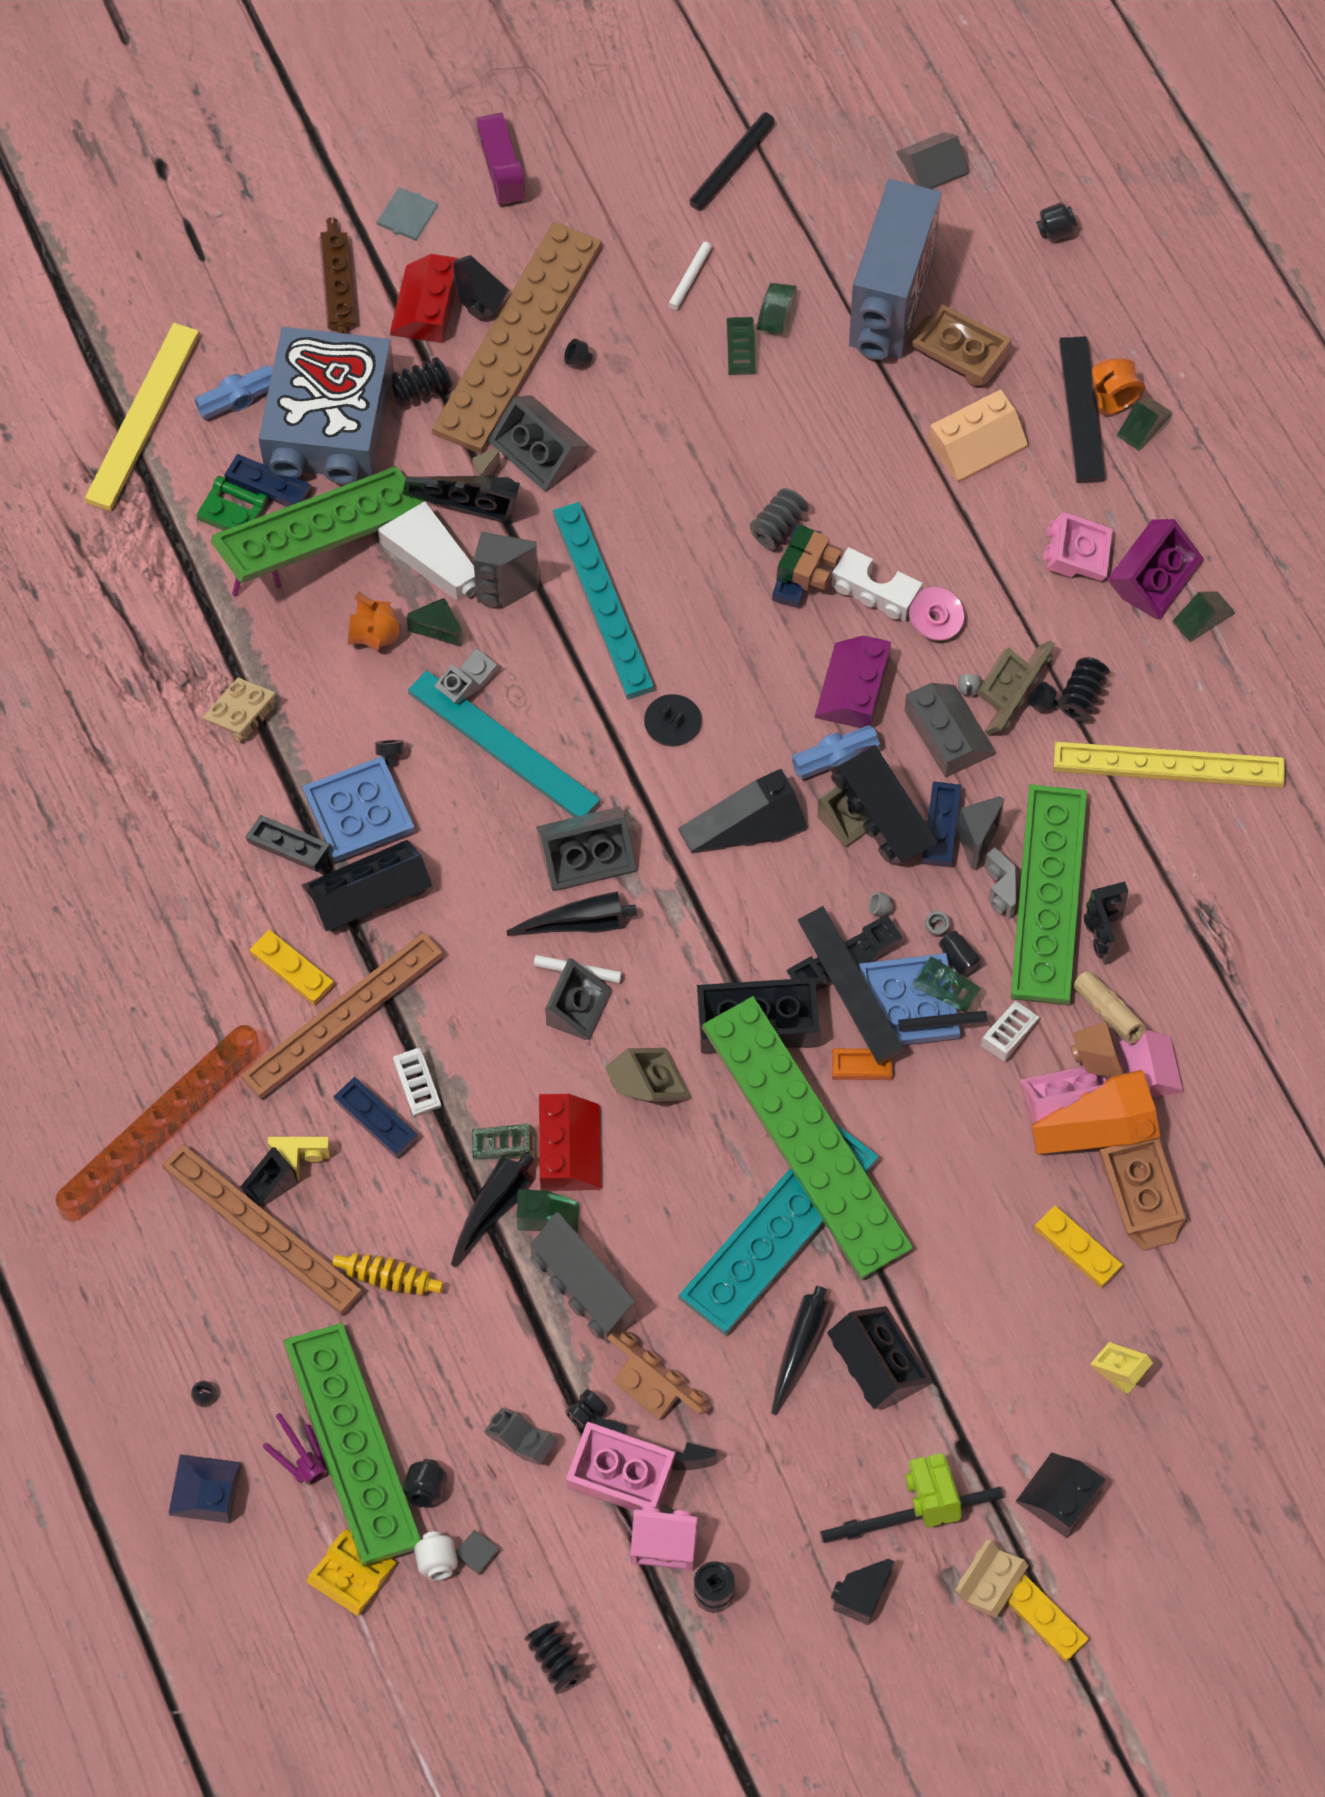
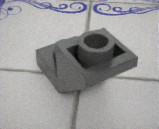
[484,1408,558,1465]

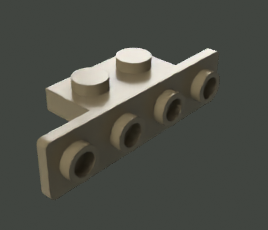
[977,640,1055,735]

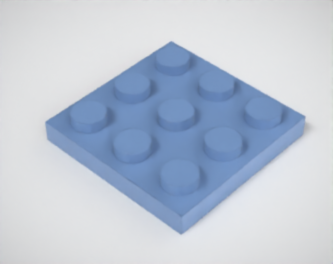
[302,756,415,863]
[859,953,960,1045]

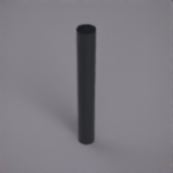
[898,1011,988,1031]

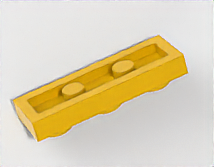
[249,929,334,1006]
[1034,1205,1123,1289]
[1006,1574,1089,1663]

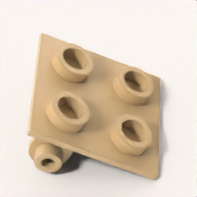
[202,678,276,743]

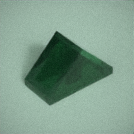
[1117,397,1172,451]
[1173,591,1235,642]
[406,598,463,647]

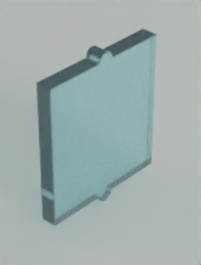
[377,187,438,241]

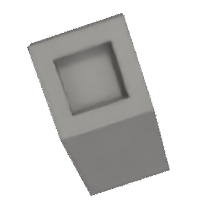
[434,648,500,704]
[985,847,1016,919]

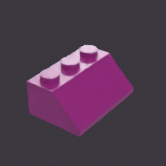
[1107,519,1204,619]
[815,635,891,728]

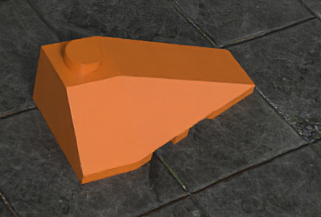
[1031,1070,1160,1154]

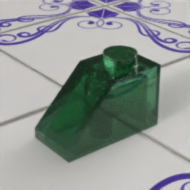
[516,1189,580,1233]

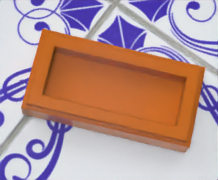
[832,1048,892,1080]

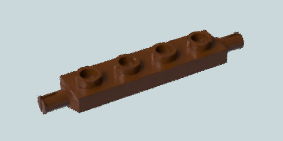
[319,217,356,334]

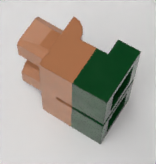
[776,524,841,591]

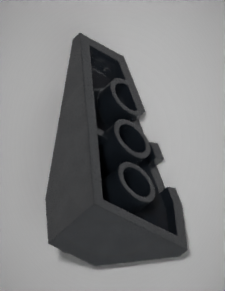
[402,476,521,524]
[678,769,807,854]

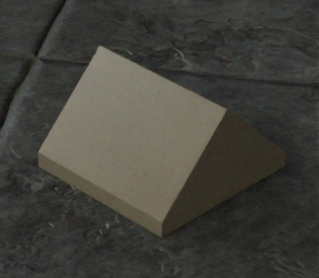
[817,786,865,846]

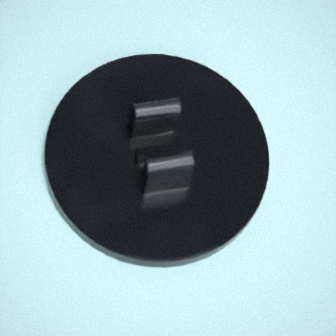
[644,694,701,747]

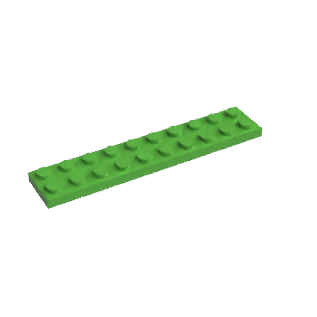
[702,996,913,1280]

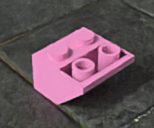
[630,1507,697,1571]

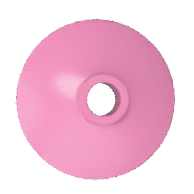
[909,587,964,641]

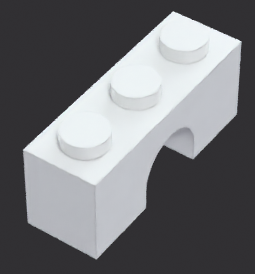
[831,547,923,622]

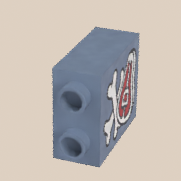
[849,178,941,360]
[258,327,394,485]

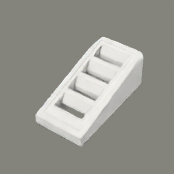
[981,1001,1039,1062]
[393,1048,441,1117]

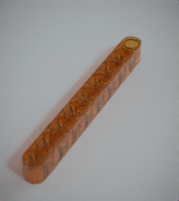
[55,1025,260,1222]

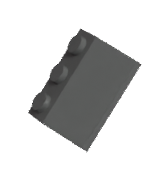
[488,395,589,491]
[473,531,539,608]
[904,683,996,778]
[536,806,636,891]

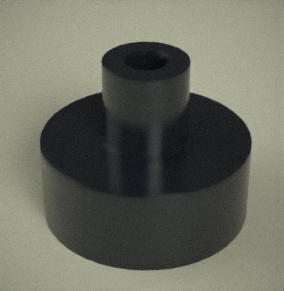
[564,338,593,368]
[1028,682,1058,712]
[375,740,404,765]

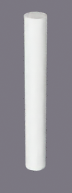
[668,242,712,310]
[534,955,622,984]

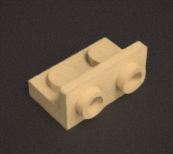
[956,1539,1028,1618]

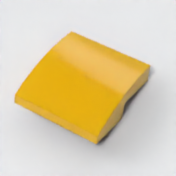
[306,1529,396,1616]

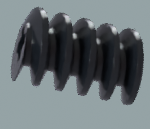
[391,357,453,407]
[1058,657,1110,722]
[524,1621,587,1694]

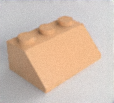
[928,389,1028,483]

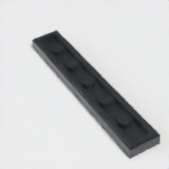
[1059,336,1105,483]
[797,906,904,1065]

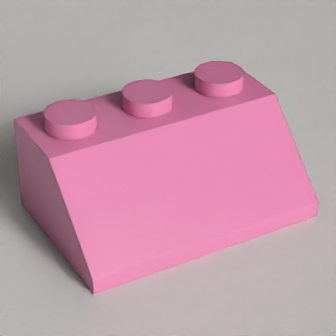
[1021,1066,1111,1124]
[566,1422,676,1511]

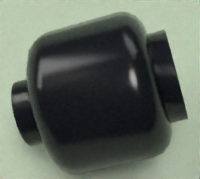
[1036,202,1078,242]
[403,1459,447,1508]

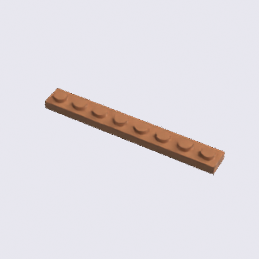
[241,932,443,1100]
[162,1144,362,1316]

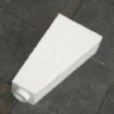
[378,502,476,601]

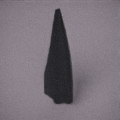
[506,891,637,936]
[451,1153,534,1268]
[771,1286,830,1416]

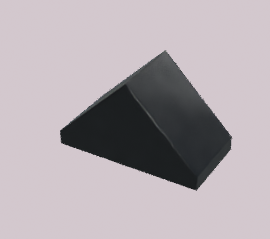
[240,1147,296,1208]

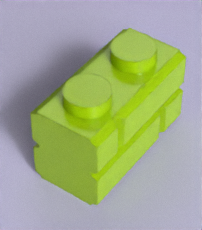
[904,1453,961,1527]

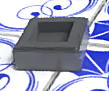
[456,1530,499,1575]

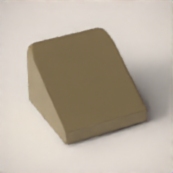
[472,448,500,476]

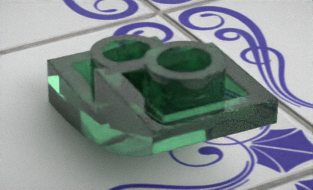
[757,283,797,333]

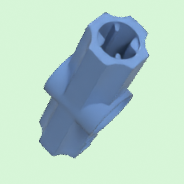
[194,365,273,420]
[792,725,880,780]

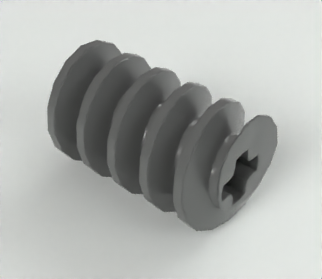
[750,488,809,550]

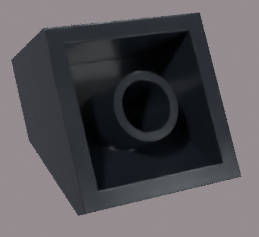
[1016,1452,1106,1538]

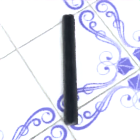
[690,112,774,210]

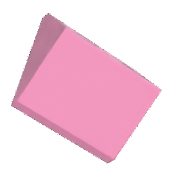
[1115,1030,1183,1097]

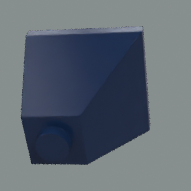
[168,1454,241,1523]

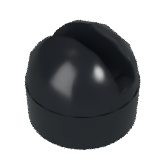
[191,1381,217,1407]

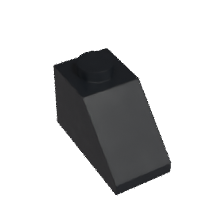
[453,255,508,319]
[831,1558,894,1625]

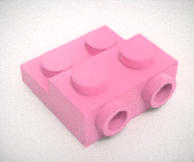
[1043,512,1113,582]

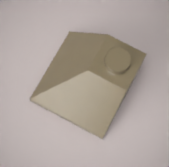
[605,1048,691,1102]

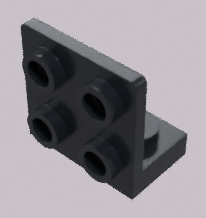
[1083,881,1129,965]

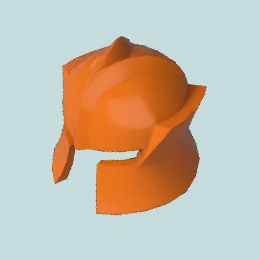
[1092,359,1146,416]
[348,592,401,652]

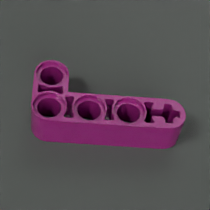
[476,112,525,205]

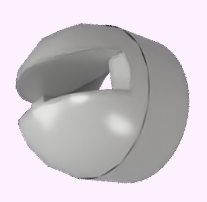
[958,674,981,696]
[869,891,893,916]
[925,911,949,936]

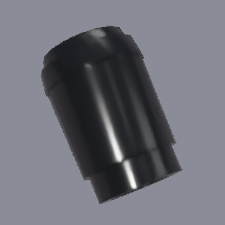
[939,931,982,977]

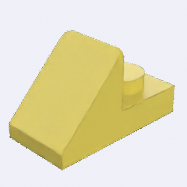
[268,1137,331,1180]
[1090,1342,1153,1394]

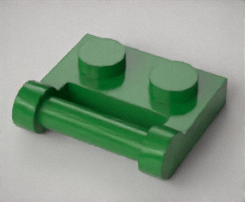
[196,476,269,531]

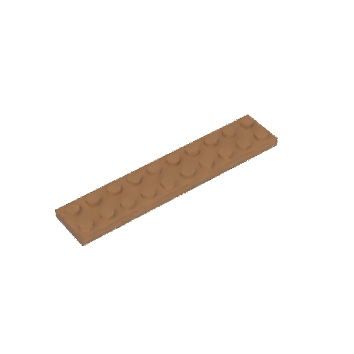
[432,221,602,454]

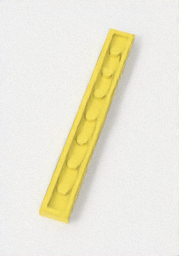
[85,322,199,511]
[1053,742,1285,788]

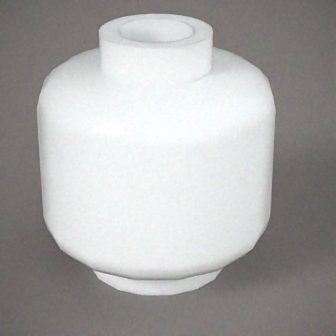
[414,1531,458,1581]

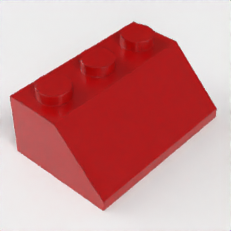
[390,254,458,343]
[539,1094,601,1191]

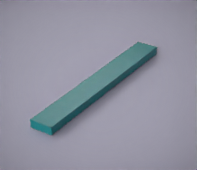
[408,670,600,817]

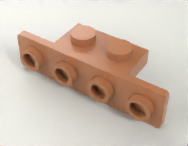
[607,1331,712,1420]

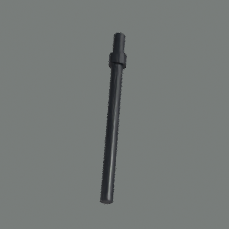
[820,1486,1003,1543]

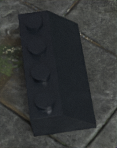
[829,745,938,864]
[301,840,433,931]
[697,978,820,1053]

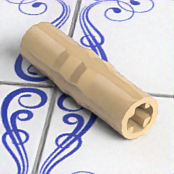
[1074,971,1146,1044]

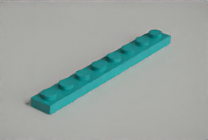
[553,502,654,700]

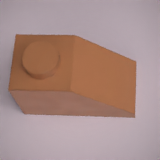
[1071,1021,1124,1077]

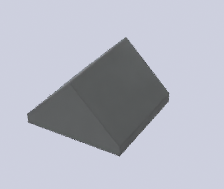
[897,132,968,189]
[957,796,1005,870]
[545,958,611,1040]

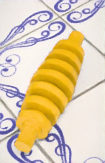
[332,1252,444,1296]

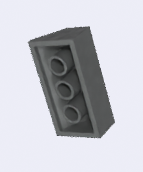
[530,1212,636,1344]

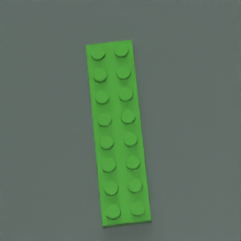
[211,466,423,583]
[1010,784,1087,1005]
[283,1323,421,1566]

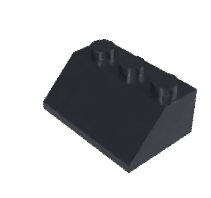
[827,1306,933,1409]

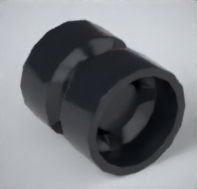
[694,1561,735,1613]

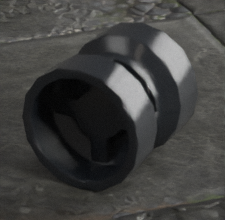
[565,1389,608,1432]

